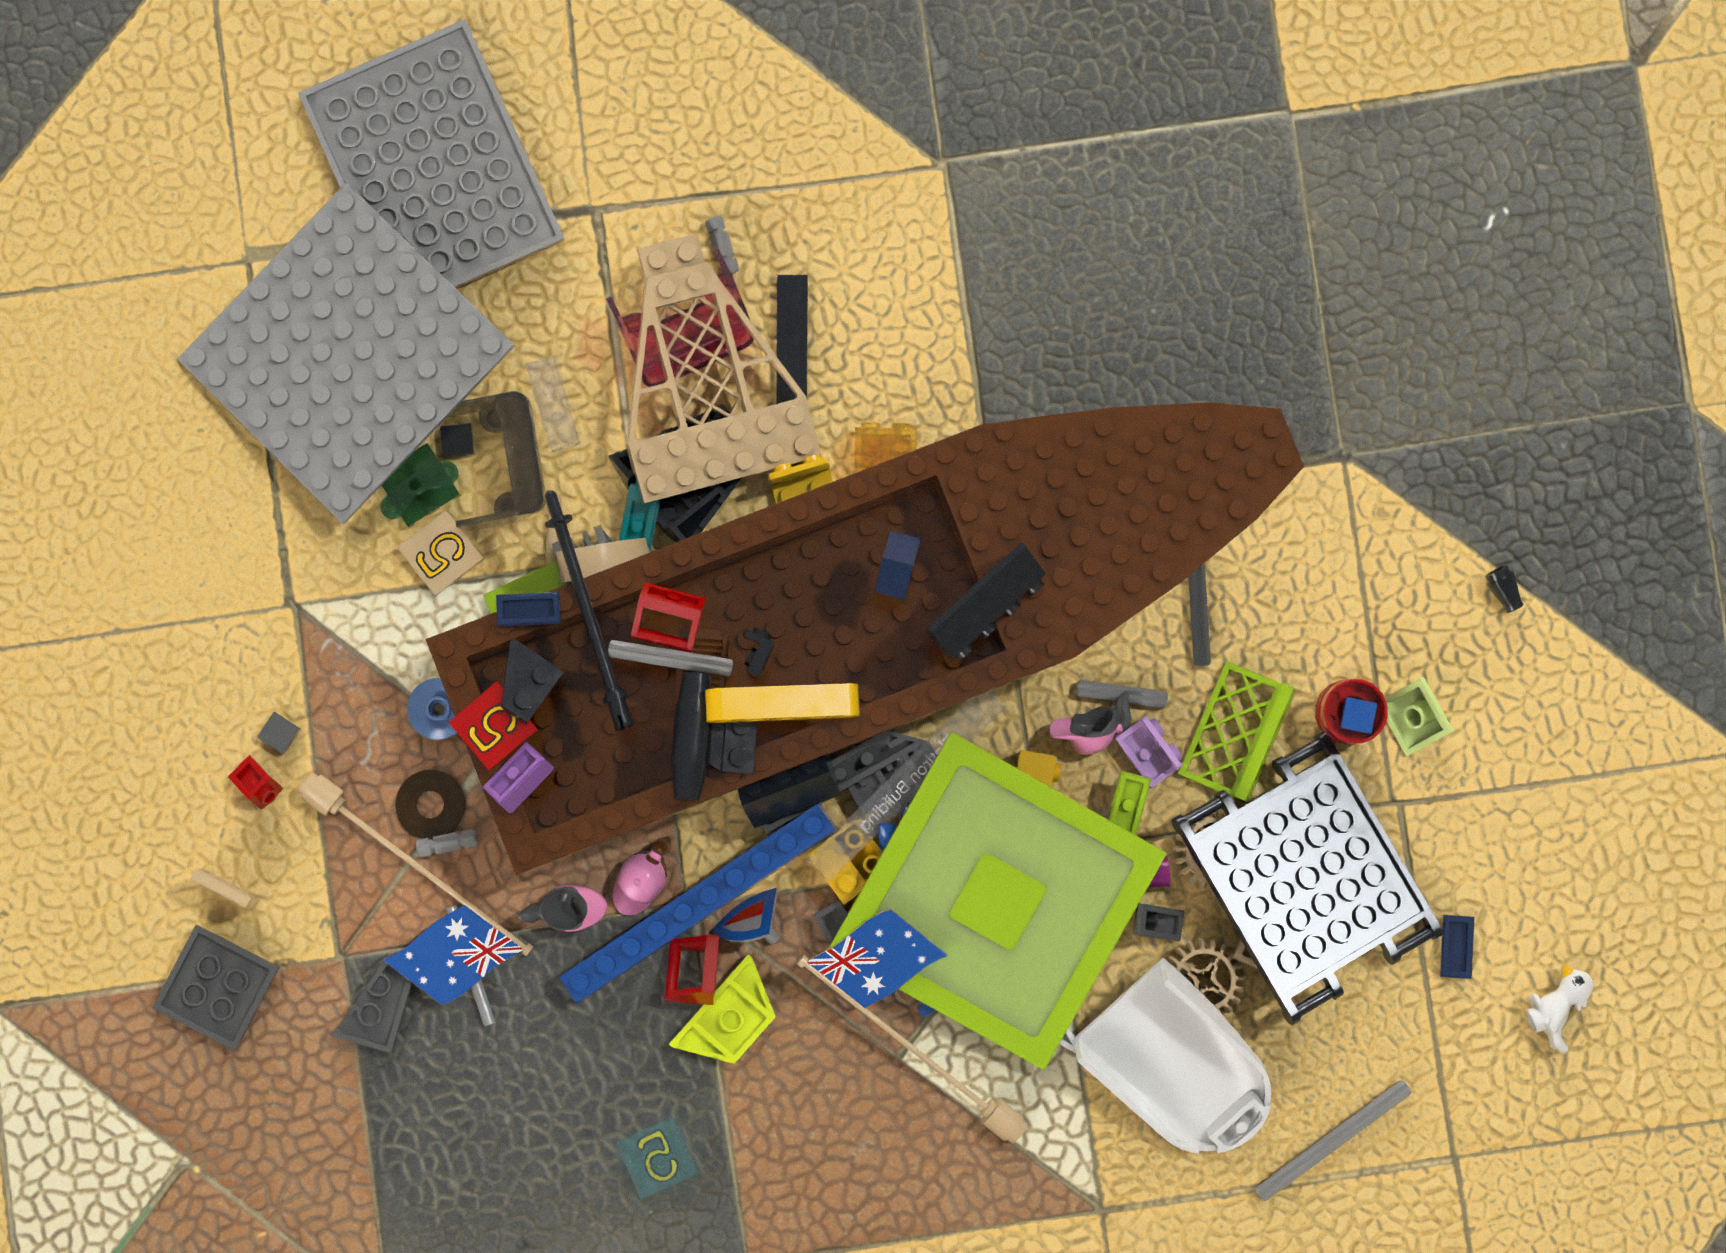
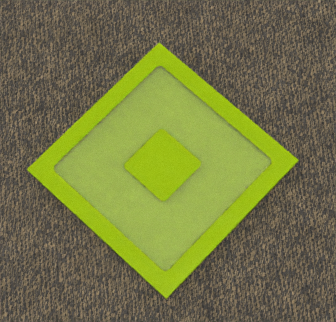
[828,731,1167,1070]

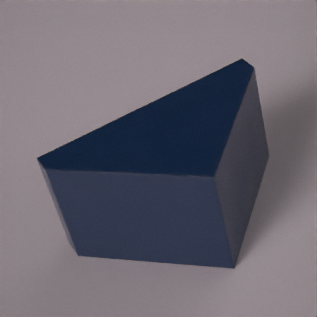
[874,531,920,600]

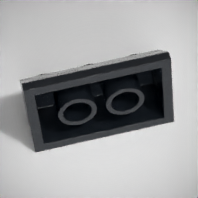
[737,754,841,828]

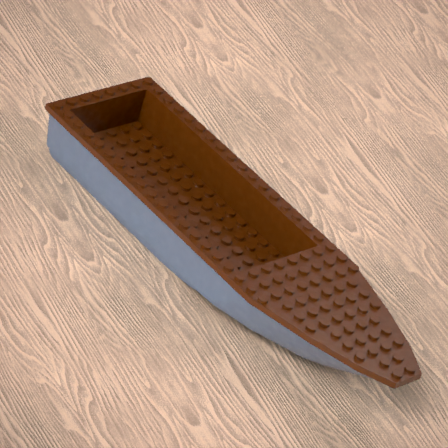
[426,402,1304,875]

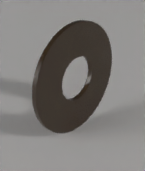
[395,770,465,839]

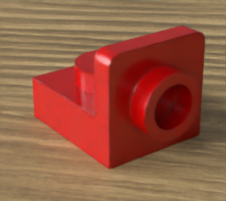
[228,755,283,809]

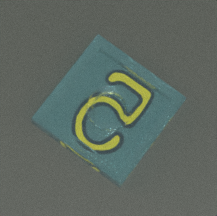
[616,1116,698,1200]

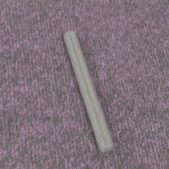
[1255,1081,1411,1201]

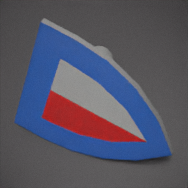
[712,887,779,944]

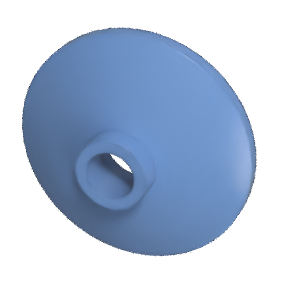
[407,678,457,740]

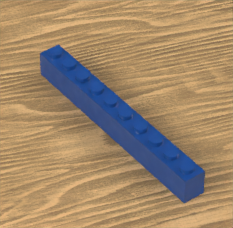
[559,804,838,1003]

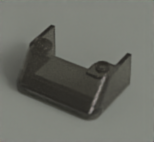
[448,391,546,531]

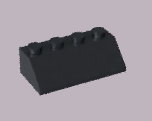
[926,542,1046,662]

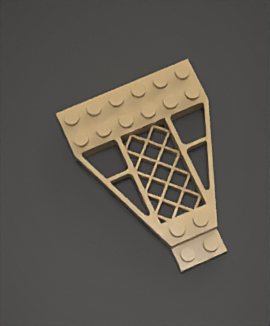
[625,233,822,504]

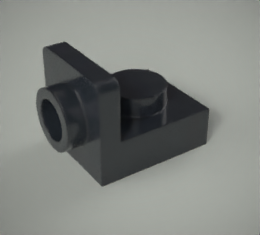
[743,627,775,679]

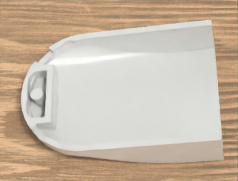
[1074,958,1271,1154]

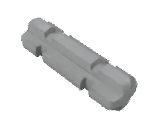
[706,216,739,276]
[416,829,477,857]

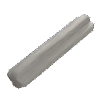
[1076,680,1168,708]

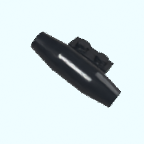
[671,672,757,802]

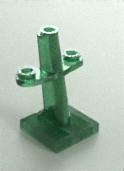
[380,443,461,528]

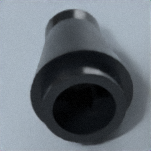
[1485,565,1524,613]

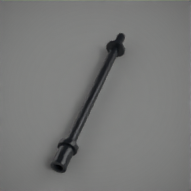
[545,490,635,731]

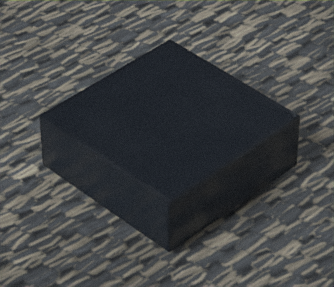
[440,423,475,458]

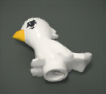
[1526,964,1593,1053]

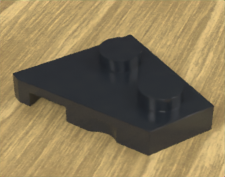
[500,638,563,725]

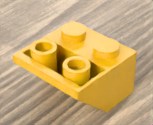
[807,818,882,905]

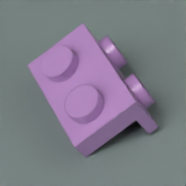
[1115,716,1183,789]

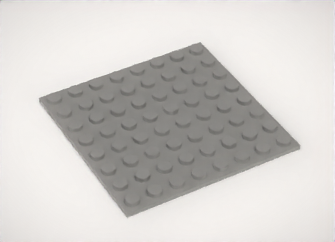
[177,182,515,524]

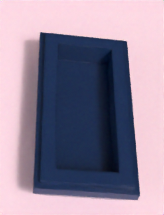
[496,592,561,627]
[1440,915,1474,979]

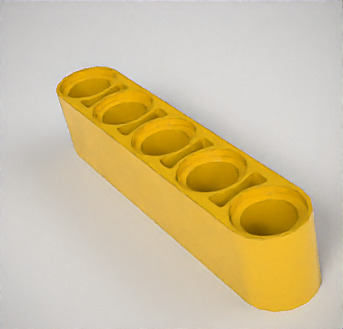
[705,683,860,723]

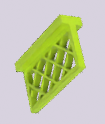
[1178,661,1296,804]

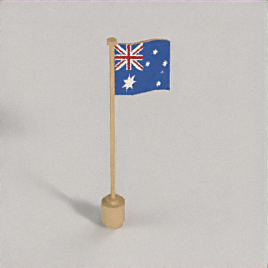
[298,772,533,1005]
[796,908,1028,1144]

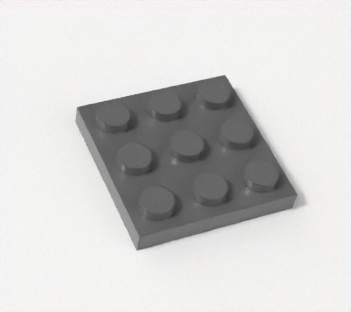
[152,925,280,1051]

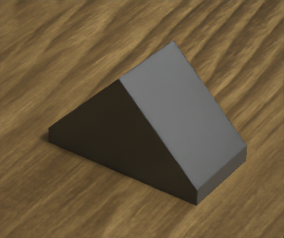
[1132,903,1184,941]

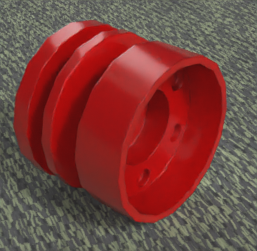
[1315,679,1388,744]

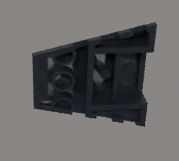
[608,404,742,542]

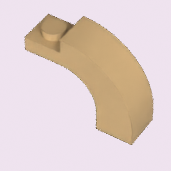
[556,538,650,583]

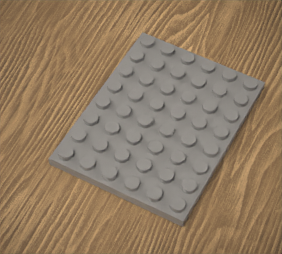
[298,19,565,289]

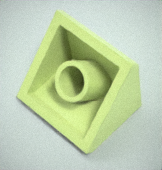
[1385,677,1453,756]

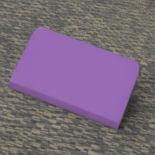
[482,741,554,813]

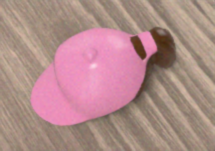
[613,836,671,915]

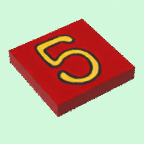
[448,681,538,771]

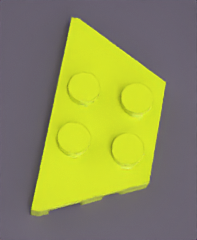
[669,954,776,1064]

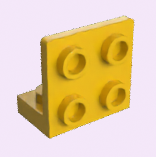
[768,454,833,504]

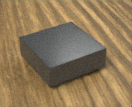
[257,712,301,755]

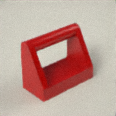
[630,582,706,653]
[664,935,719,1005]

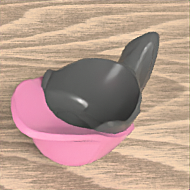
[1049,691,1131,755]
[517,885,607,932]

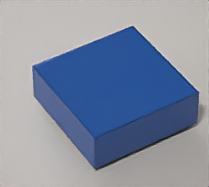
[1339,697,1377,734]

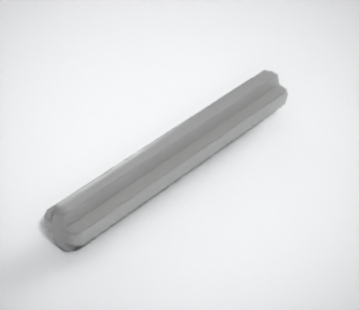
[608,640,733,676]

